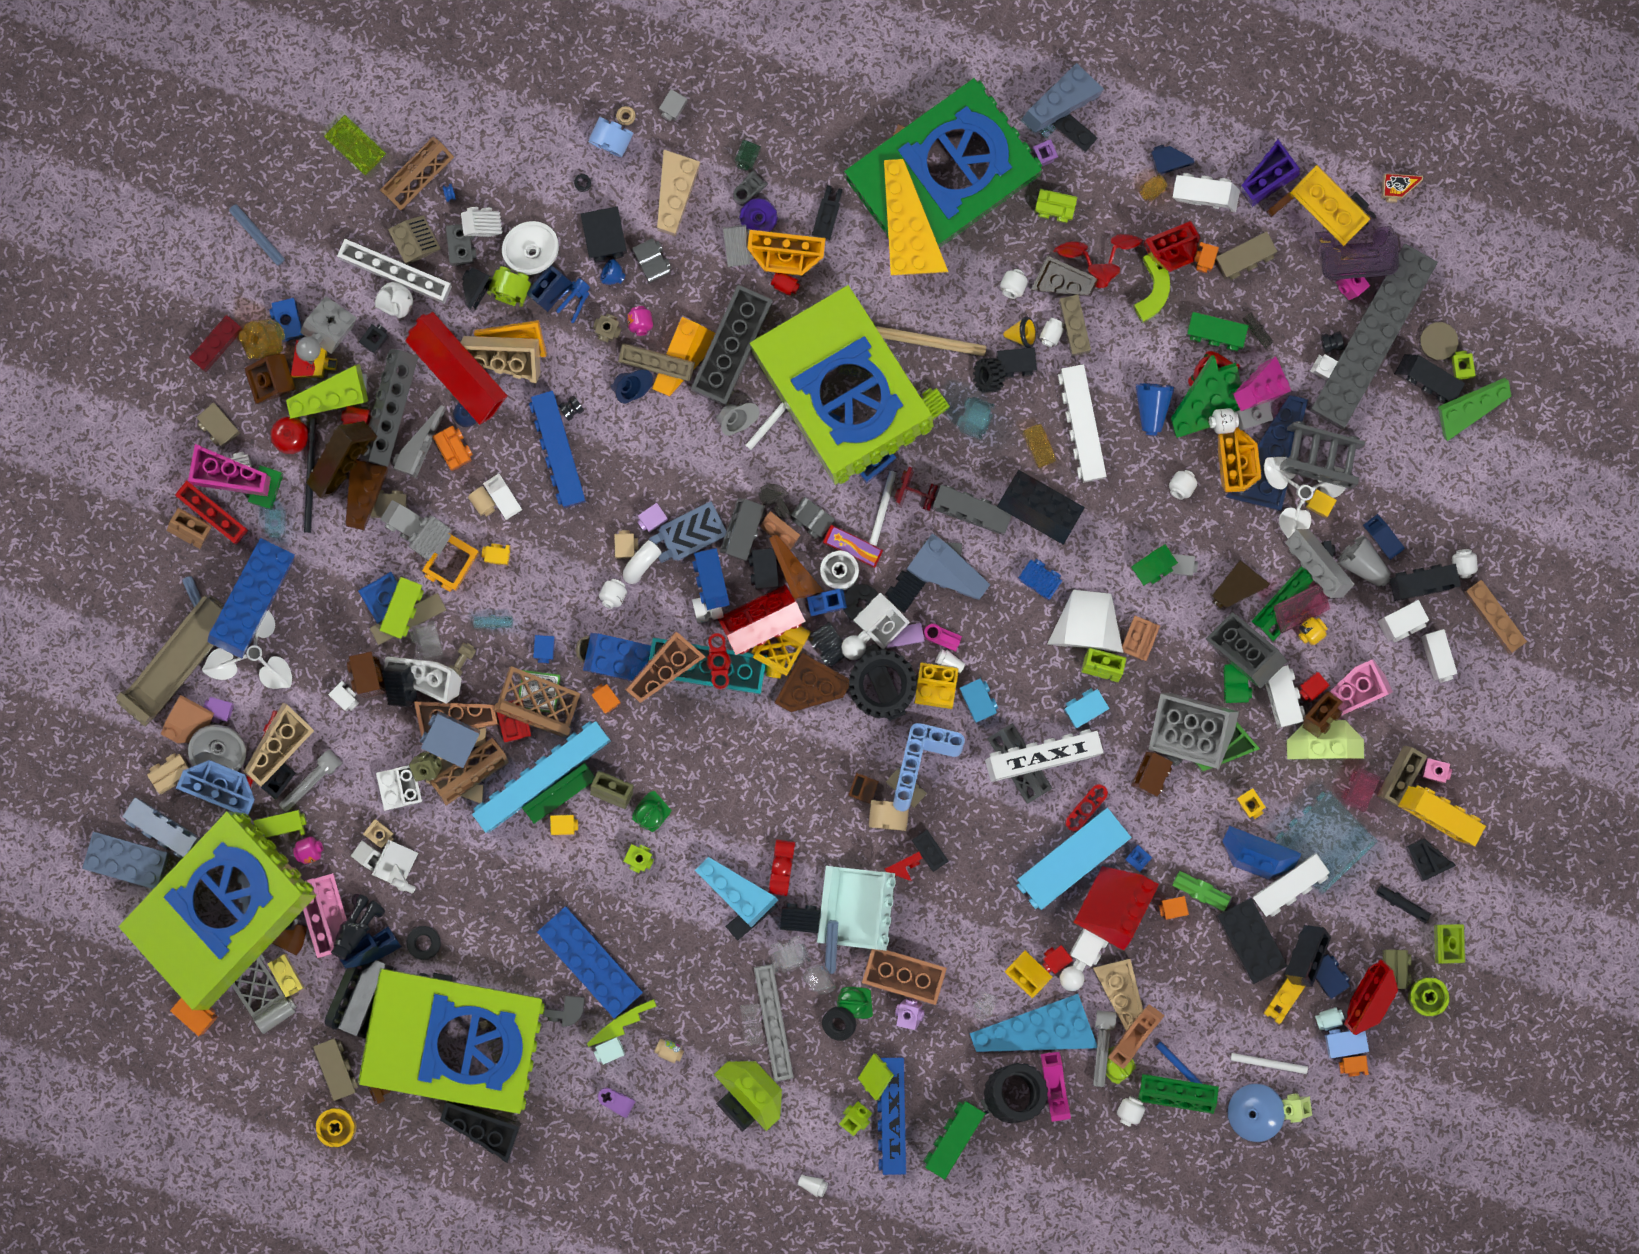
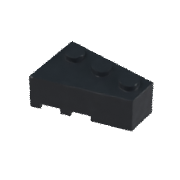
[1394,354,1465,404]

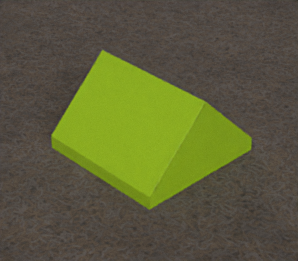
[1434,924,1465,964]

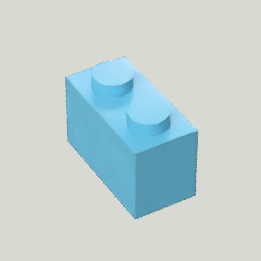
[1064,688,1109,729]

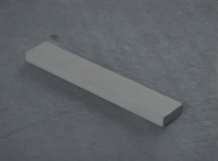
[754,964,794,1082]

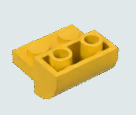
[914,663,959,709]

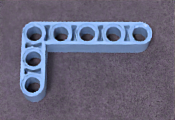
[893,723,965,811]

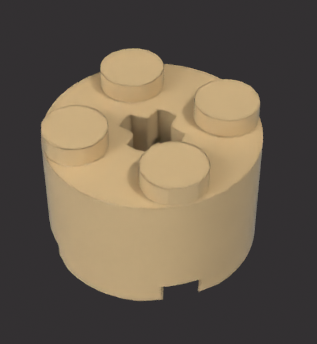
[869,800,909,831]

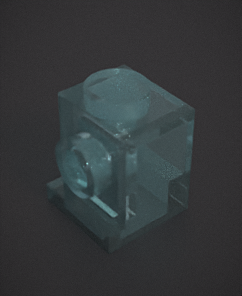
[265,509,286,538]

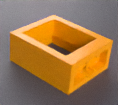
[422,533,480,592]

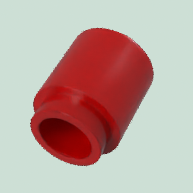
[770,273,800,296]

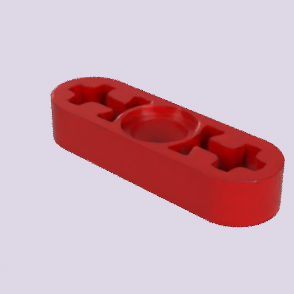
[1065,784,1108,831]

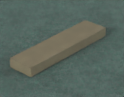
[618,343,695,381]
[370,593,447,645]

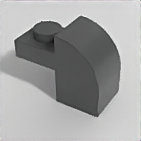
[543,996,585,1027]

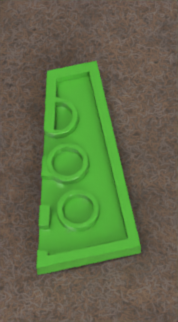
[1438,378,1511,441]

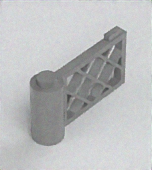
[232,954,297,1034]

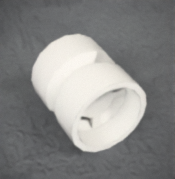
[692,598,724,624]

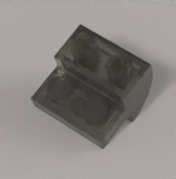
[758,484,791,522]

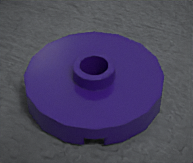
[739,198,778,232]

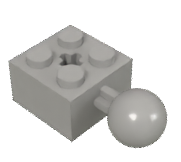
[296,296,357,361]

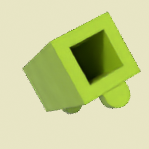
[253,810,307,838]

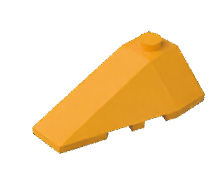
[652,317,716,397]

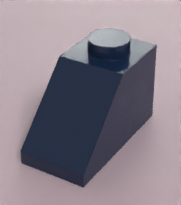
[1150,145,1195,176]

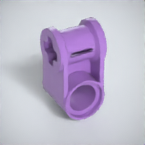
[598,1087,636,1118]

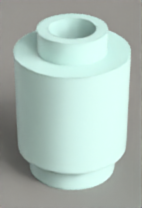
[1315,1007,1345,1031]

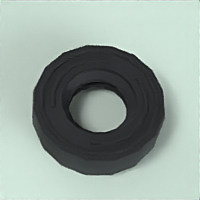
[406,926,441,960]
[822,1007,857,1041]

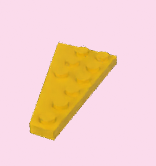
[884,159,948,276]

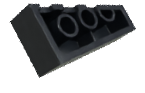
[440,1101,522,1163]

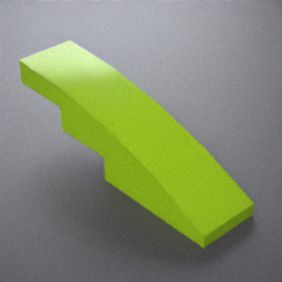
[587,1000,657,1047]

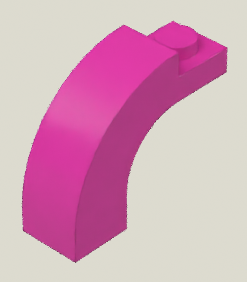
[1041,1051,1071,1122]

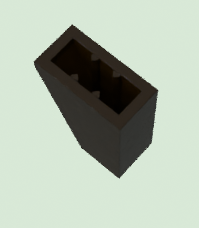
[1211,560,1270,609]

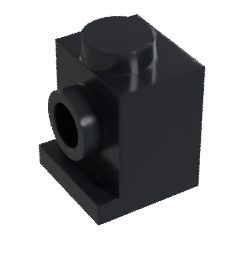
[359,324,389,355]

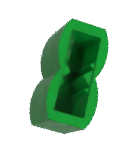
[1223,664,1252,703]

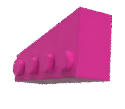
[188,444,271,497]

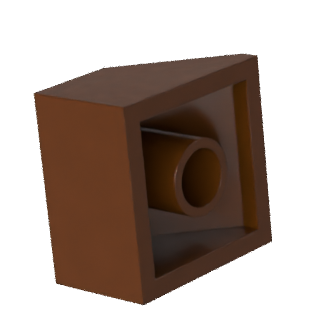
[244,353,296,404]

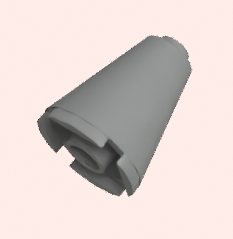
[1338,535,1391,587]

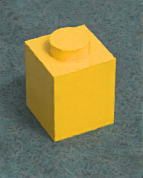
[1305,489,1337,518]
[550,815,578,835]

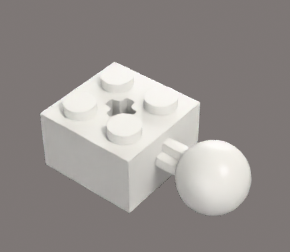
[841,593,910,660]
[1060,928,1109,991]

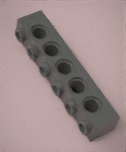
[360,349,419,467]

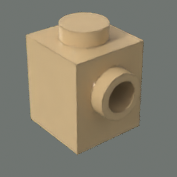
[614,530,638,559]

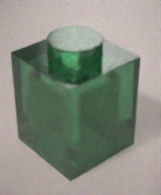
[735,139,761,171]

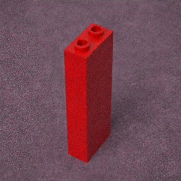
[405,312,508,425]

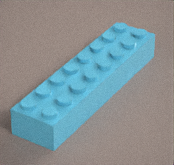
[472,721,611,833]

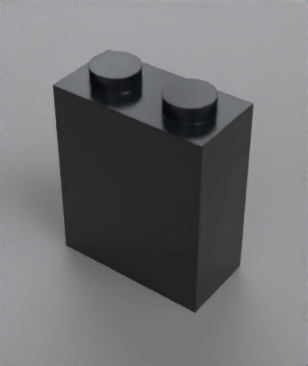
[580,206,627,263]

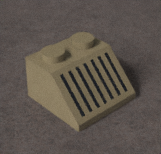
[388,215,441,265]

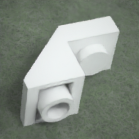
[483,474,522,520]

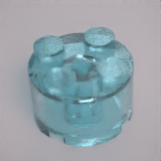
[957,396,995,440]

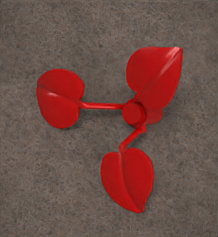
[1053,234,1143,288]

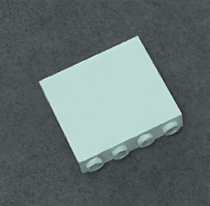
[817,866,896,951]

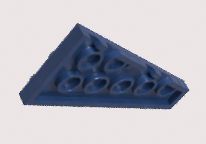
[1225,395,1308,511]

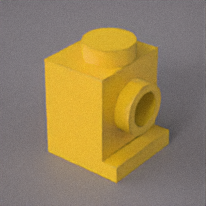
[482,543,511,566]
[1236,788,1266,819]

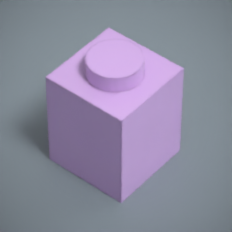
[638,503,668,533]

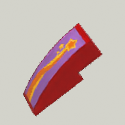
[823,525,883,568]

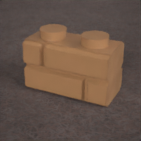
[166,507,212,549]

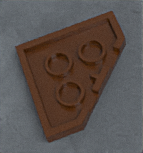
[774,653,849,713]

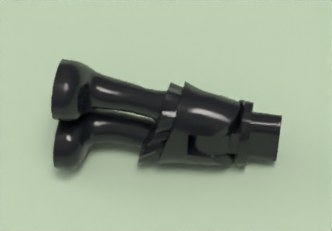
[331,894,385,960]

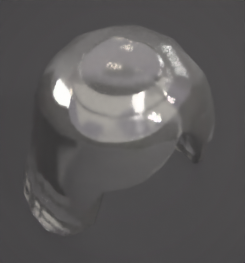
[803,964,836,995]

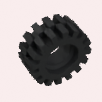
[973,358,1006,393]

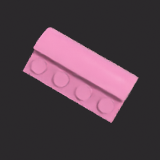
[303,873,347,958]

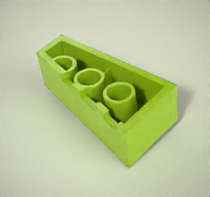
[286,364,368,419]

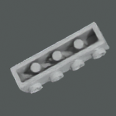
[1285,529,1354,598]

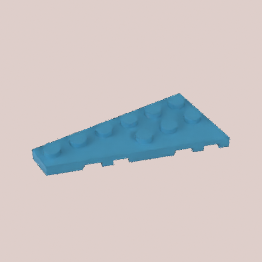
[969,994,1097,1052]

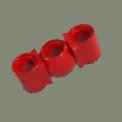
[706,633,731,690]
[768,839,795,896]

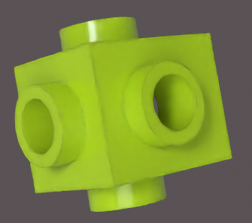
[623,844,654,873]
[839,1101,872,1136]

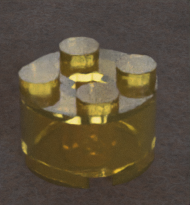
[239,319,285,359]

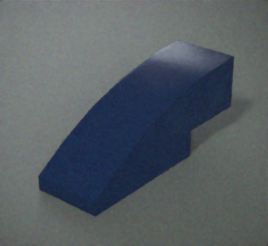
[339,927,402,969]

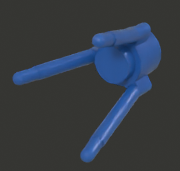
[556,278,590,323]

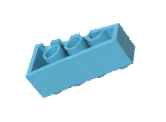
[695,857,778,927]

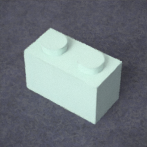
[594,1037,626,1065]

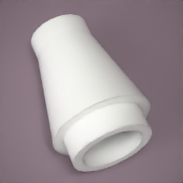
[935,649,965,673]
[798,1174,828,1197]

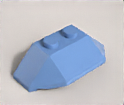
[176,760,255,815]

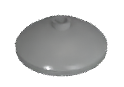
[188,725,246,771]

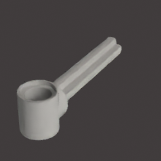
[279,749,343,812]
[1093,1010,1116,1087]

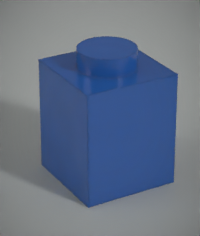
[533,635,555,664]

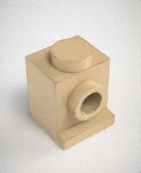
[363,819,394,849]

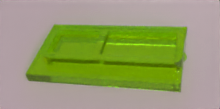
[324,115,386,176]

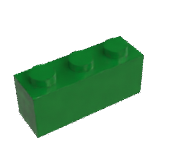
[1186,312,1249,352]

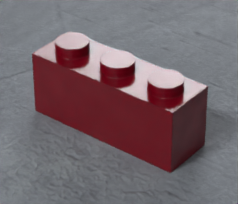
[189,315,243,373]

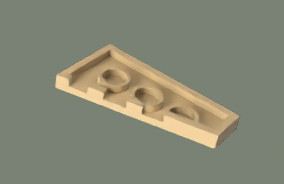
[1093,959,1143,1031]

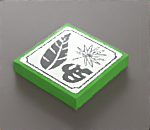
[519,670,561,713]

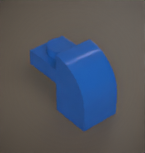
[807,589,847,616]

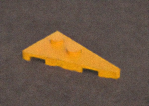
[473,320,547,357]

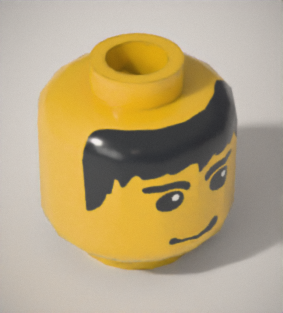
[1298,617,1328,646]

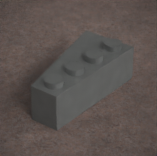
[932,485,1012,535]

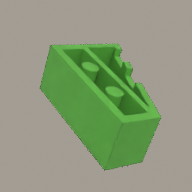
[1193,722,1260,772]

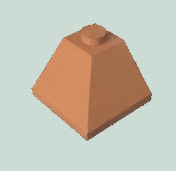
[161,695,214,743]

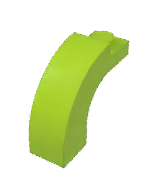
[1133,255,1170,323]

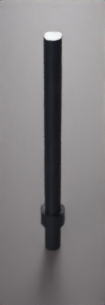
[304,418,318,533]

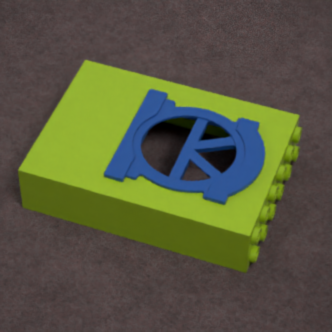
[750,285,934,485]
[118,811,317,1010]
[358,968,545,1114]

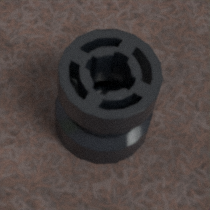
[1321,331,1344,353]
[558,395,584,421]

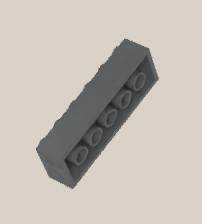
[691,285,773,406]

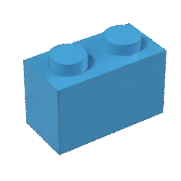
[959,678,998,723]

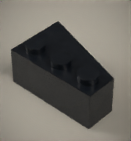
[1389,564,1461,602]

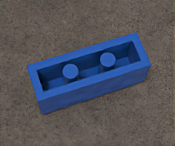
[692,548,730,610]

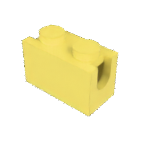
[267,954,305,997]

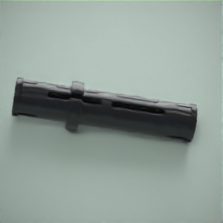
[1376,884,1432,924]

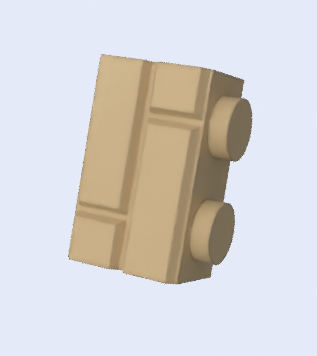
[147,753,190,794]

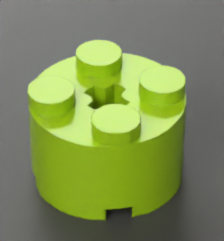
[487,266,531,307]
[1408,977,1449,1016]

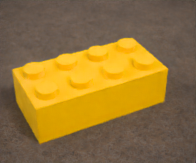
[1398,785,1486,846]

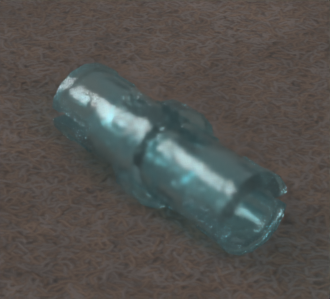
[473,615,513,630]

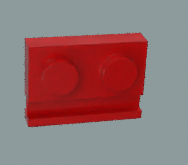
[497,700,531,743]

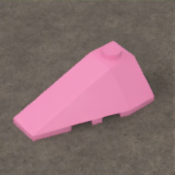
[1312,659,1393,716]

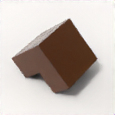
[848,773,879,804]

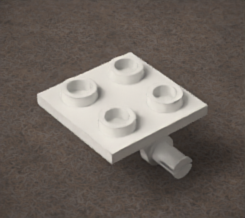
[372,840,418,894]

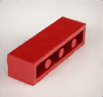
[175,480,249,545]

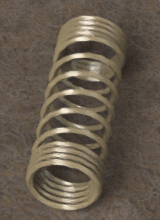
[479,1019,503,1062]

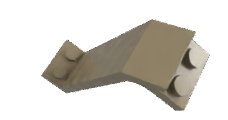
[116,594,224,727]

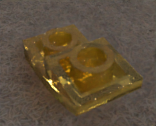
[1023,424,1056,468]

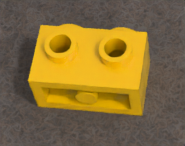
[1004,950,1053,998]

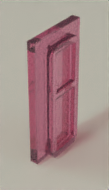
[1273,584,1330,633]

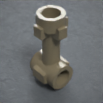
[449,642,476,676]

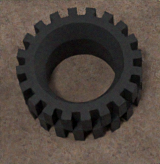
[849,650,917,718]

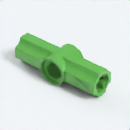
[1172,871,1231,911]

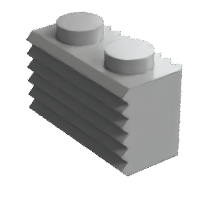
[723,225,754,267]
[408,515,451,561]

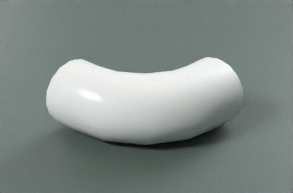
[623,540,661,584]

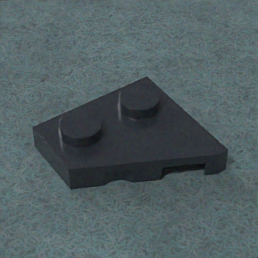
[1406,838,1456,882]

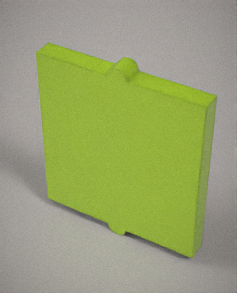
[858,1053,894,1100]

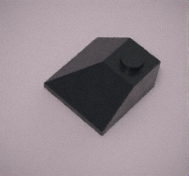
[461,268,492,314]

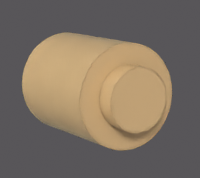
[468,486,496,517]

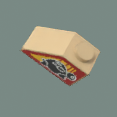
[1381,174,1423,203]

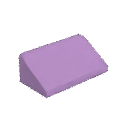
[886,623,925,649]

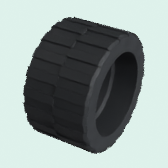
[984,1063,1048,1124]

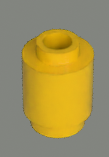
[765,650,786,679]

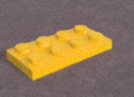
[1290,165,1372,246]

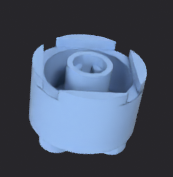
[588,117,634,157]

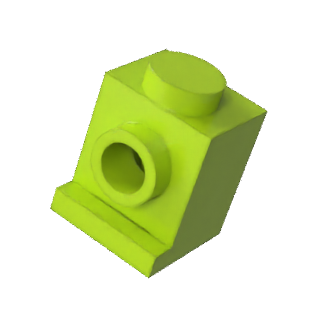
[1451,351,1475,380]

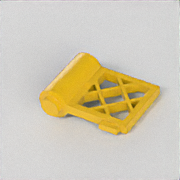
[751,626,811,676]

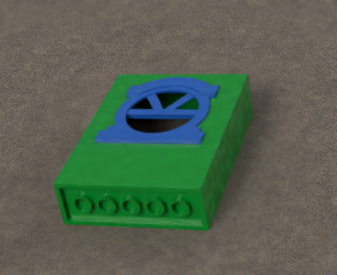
[844,78,1042,248]

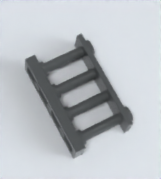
[1280,421,1366,489]

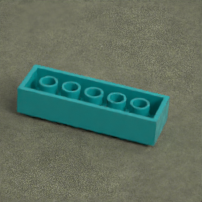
[649,638,767,695]

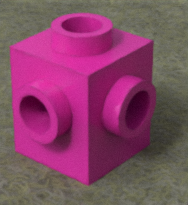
[1335,267,1370,300]

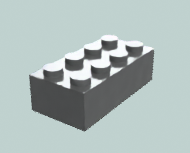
[1206,612,1288,689]

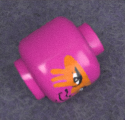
[627,306,653,336]
[293,837,324,864]

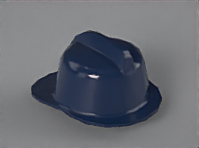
[610,369,654,404]

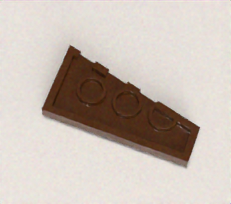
[346,460,388,531]

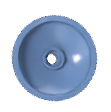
[1228,1084,1285,1142]

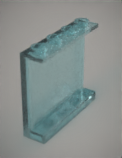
[1274,791,1378,894]

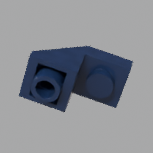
[1363,514,1405,560]

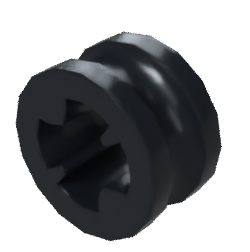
[574,174,591,192]

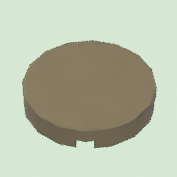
[1420,322,1458,360]

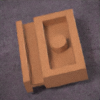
[760,511,800,550]
[1122,615,1160,662]

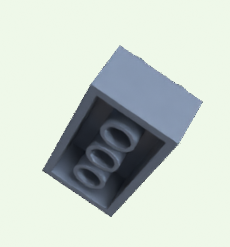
[82,832,170,889]

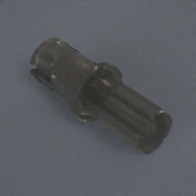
[1242,312,1273,348]

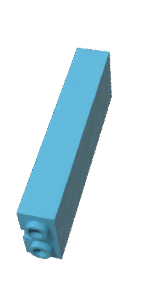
[1016,808,1132,910]

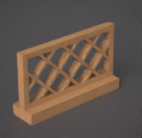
[493,666,580,737]

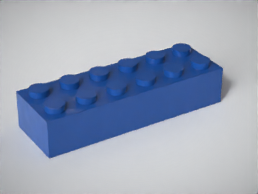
[207,538,295,659]
[537,906,644,1019]

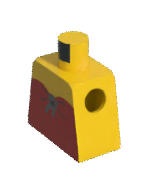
[291,340,337,378]

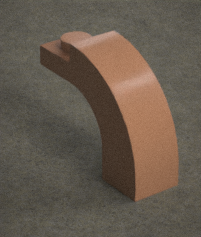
[1108,1004,1165,1069]

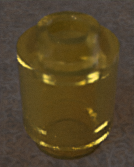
[1139,174,1168,202]

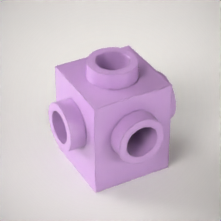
[895,998,924,1030]

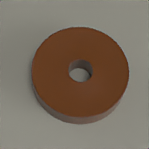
[1266,192,1294,217]

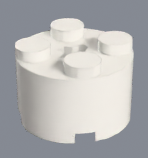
[820,551,859,590]

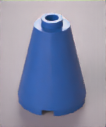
[1136,383,1174,435]

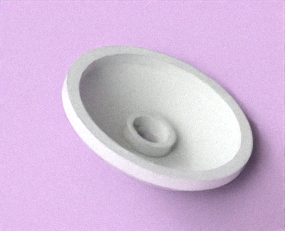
[502,221,559,275]

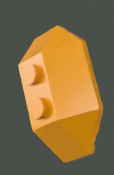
[747,230,826,276]
[1218,426,1261,492]

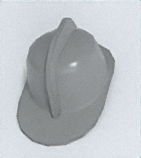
[716,403,760,436]

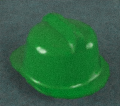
[632,791,672,832]
[837,987,873,1019]

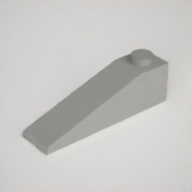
[392,405,446,478]

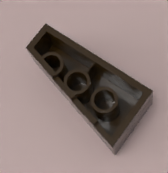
[306,421,378,498]

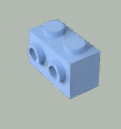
[1325,1029,1369,1058]

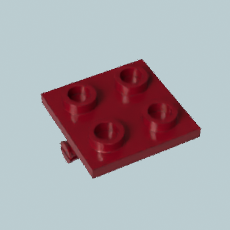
[894,467,938,511]

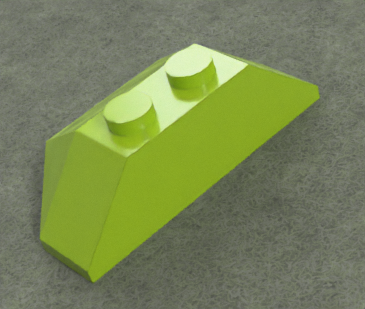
[714,1061,782,1131]

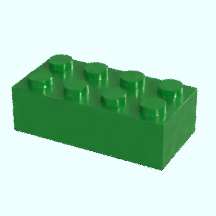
[923,1100,985,1180]

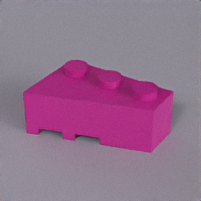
[1233,356,1292,411]

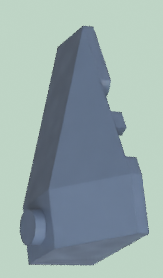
[907,533,990,600]

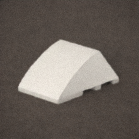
[1048,590,1123,653]

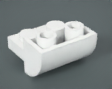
[376,765,422,811]

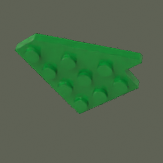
[1171,355,1242,438]

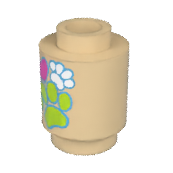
[654,1038,684,1064]

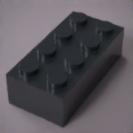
[997,469,1085,545]
[1216,898,1287,984]

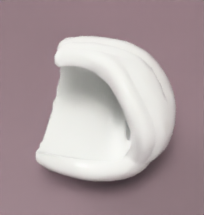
[375,282,413,318]

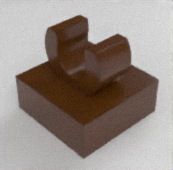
[368,1087,391,1105]

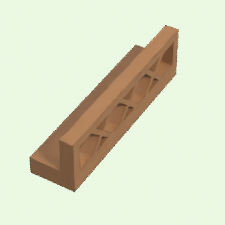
[380,136,454,211]
[429,738,509,806]

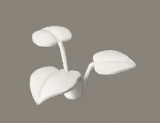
[1264,457,1346,539]
[202,610,292,689]

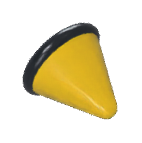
[1003,316,1036,348]

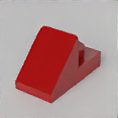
[885,852,923,881]

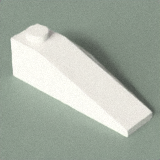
[384,656,461,703]

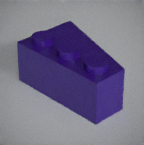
[1241,139,1300,207]

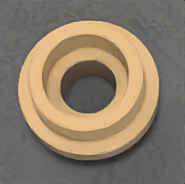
[616,106,635,126]

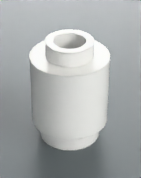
[1039,318,1064,347]

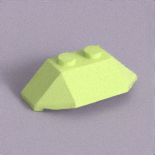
[1287,720,1364,759]

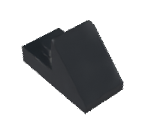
[261,763,296,800]

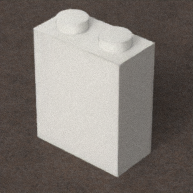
[1421,629,1457,683]

